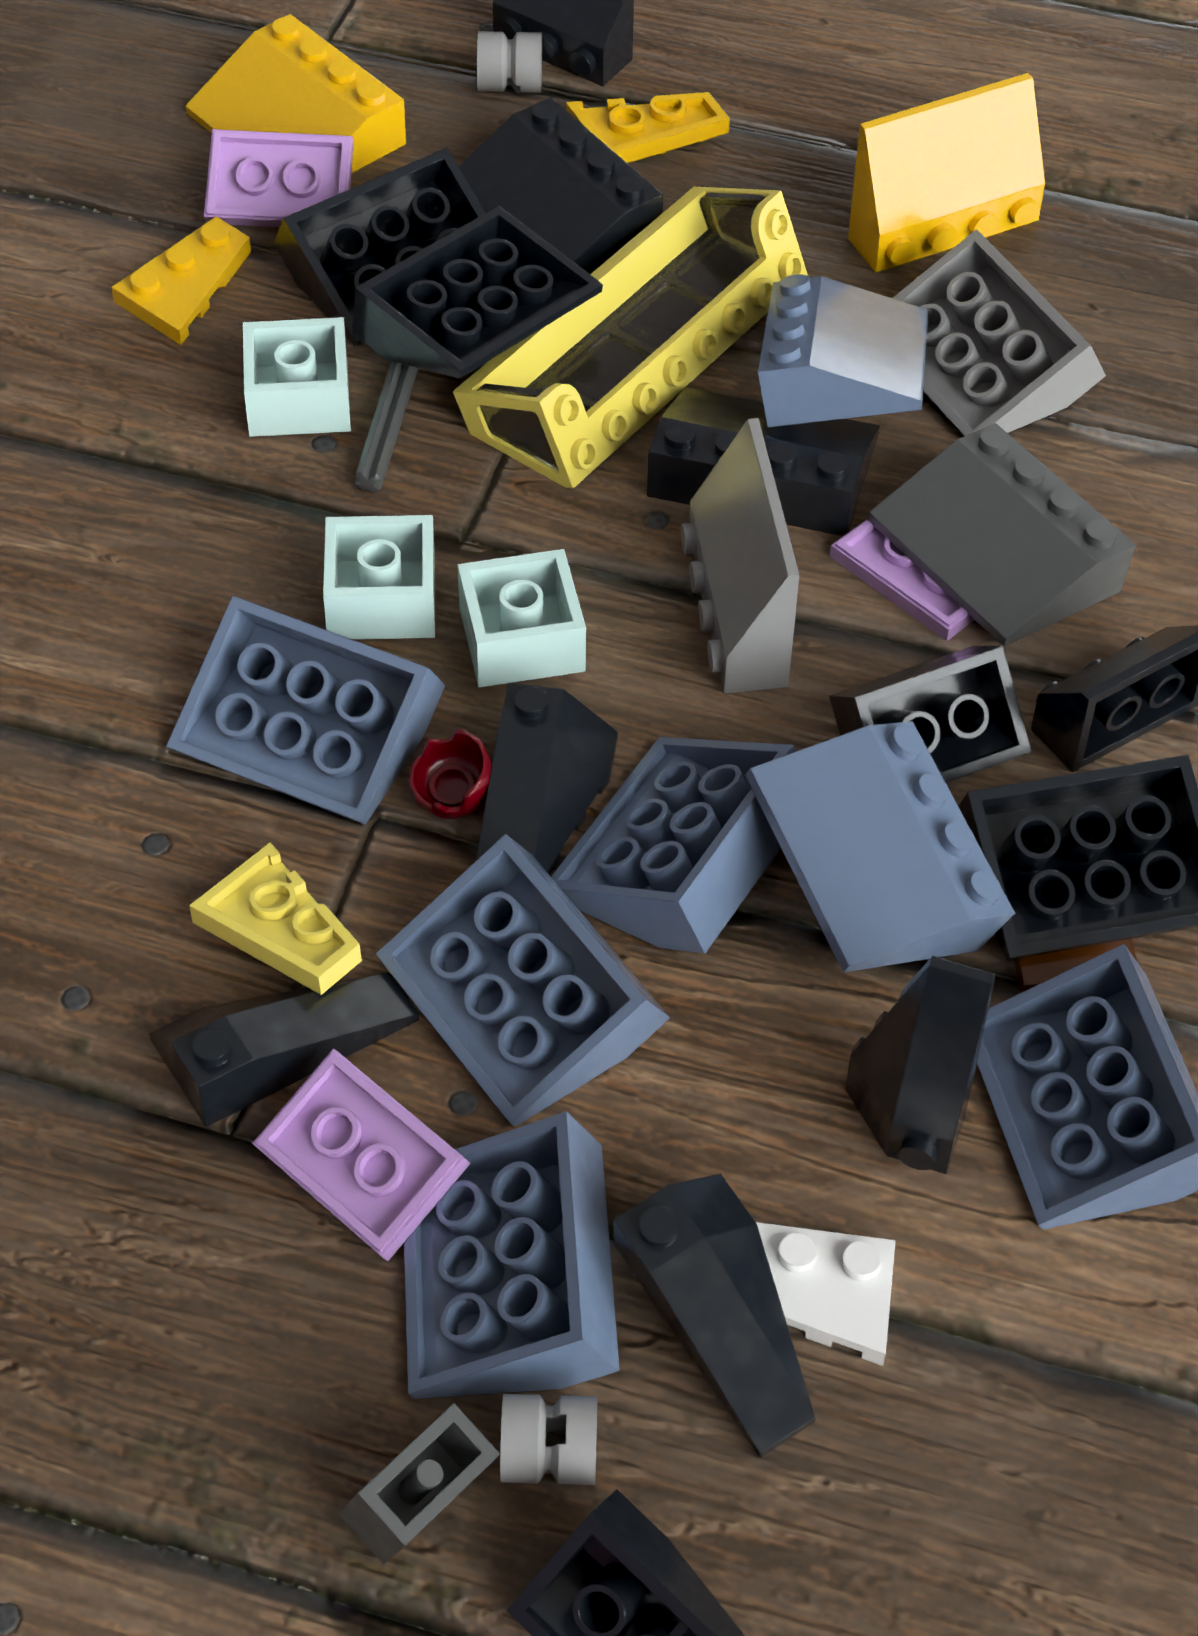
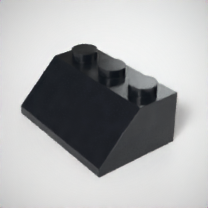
[493,0,634,87]
[1031,625,1198,773]
[829,646,1032,783]

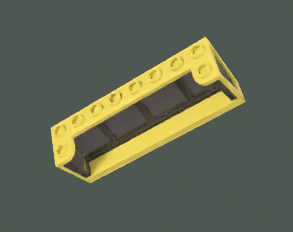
[453,187,808,489]

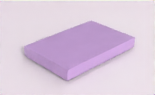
[204,129,354,227]
[830,519,975,641]
[252,1048,470,1261]

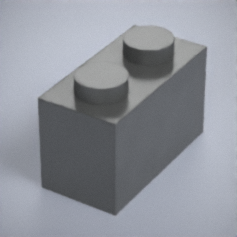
[338,1403,500,1565]

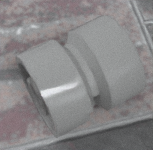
[477,31,542,93]
[500,1394,598,1485]

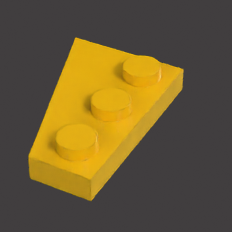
[566,92,730,163]
[111,217,251,345]

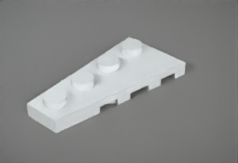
[634,1222,896,1366]

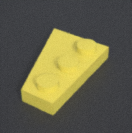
[189,842,362,995]

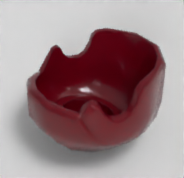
[408,729,492,819]

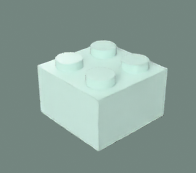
[243,317,351,437]
[323,515,435,639]
[458,549,586,688]

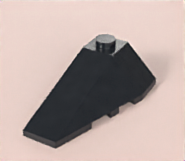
[476,682,618,874]
[845,956,996,1174]
[149,972,419,1127]
[613,1173,816,1458]
[506,1489,745,1636]

